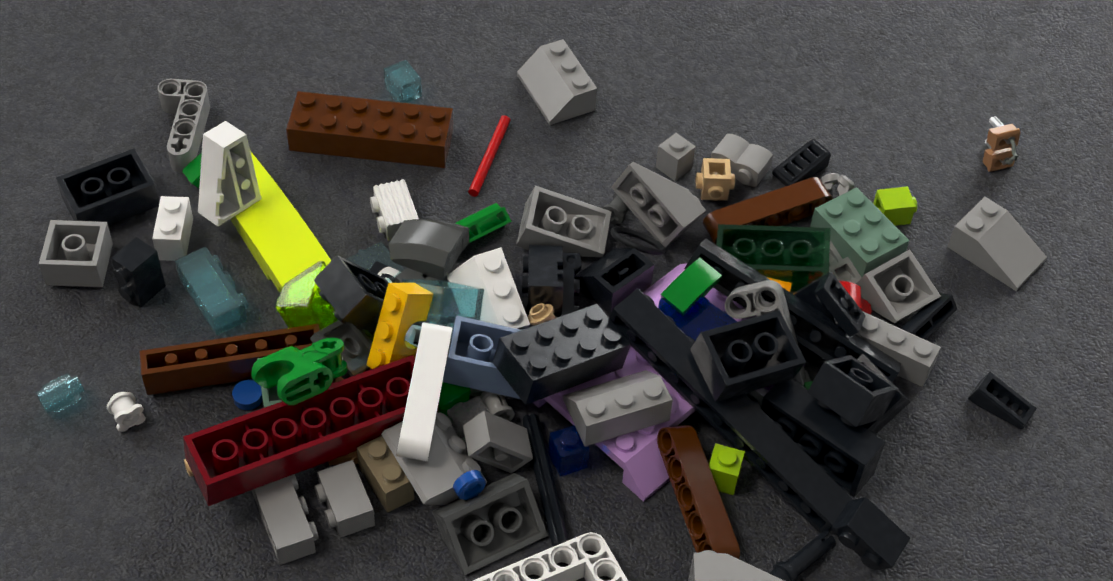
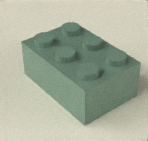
[809,187,909,277]

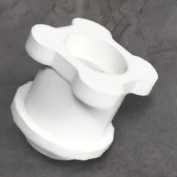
[107,392,146,432]

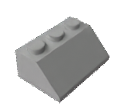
[517,39,597,125]
[562,370,673,447]
[381,413,487,505]

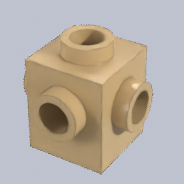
[696,158,735,201]

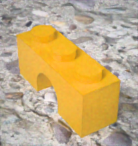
[366,283,434,369]

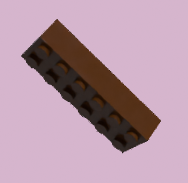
[286,91,453,168]

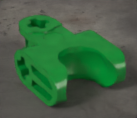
[252,338,348,405]

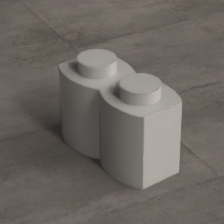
[711,134,773,187]

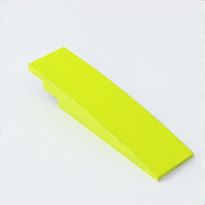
[230,151,331,305]

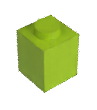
[873,186,917,226]
[709,443,745,496]

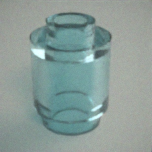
[36,373,84,414]

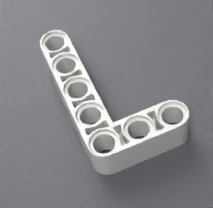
[396,322,452,462]
[473,532,628,581]

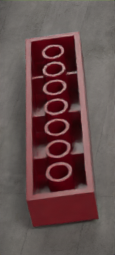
[183,355,439,506]

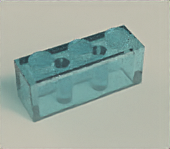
[175,247,249,335]

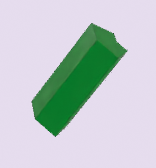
[455,203,512,243]

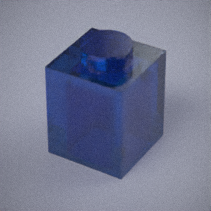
[548,425,589,477]

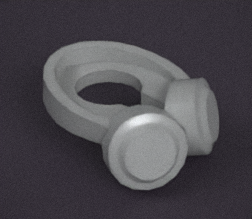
[821,173,855,196]

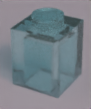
[383,60,422,103]

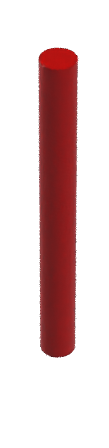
[468,115,511,197]

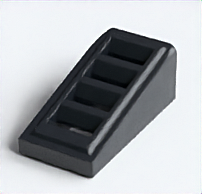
[772,139,831,186]
[968,372,1037,430]

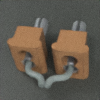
[983,116,1020,172]

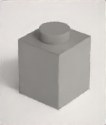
[656,133,696,181]

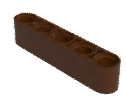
[703,177,833,246]
[657,425,740,559]

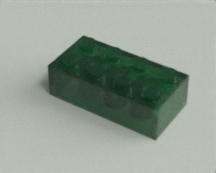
[716,224,830,292]

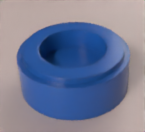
[232,380,263,410]
[453,470,486,500]

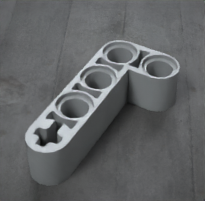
[158,79,210,173]
[725,280,806,385]

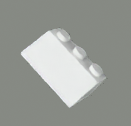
[447,248,530,330]

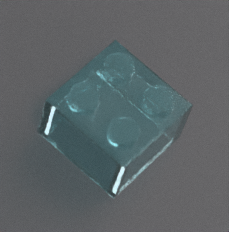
[401,279,484,327]

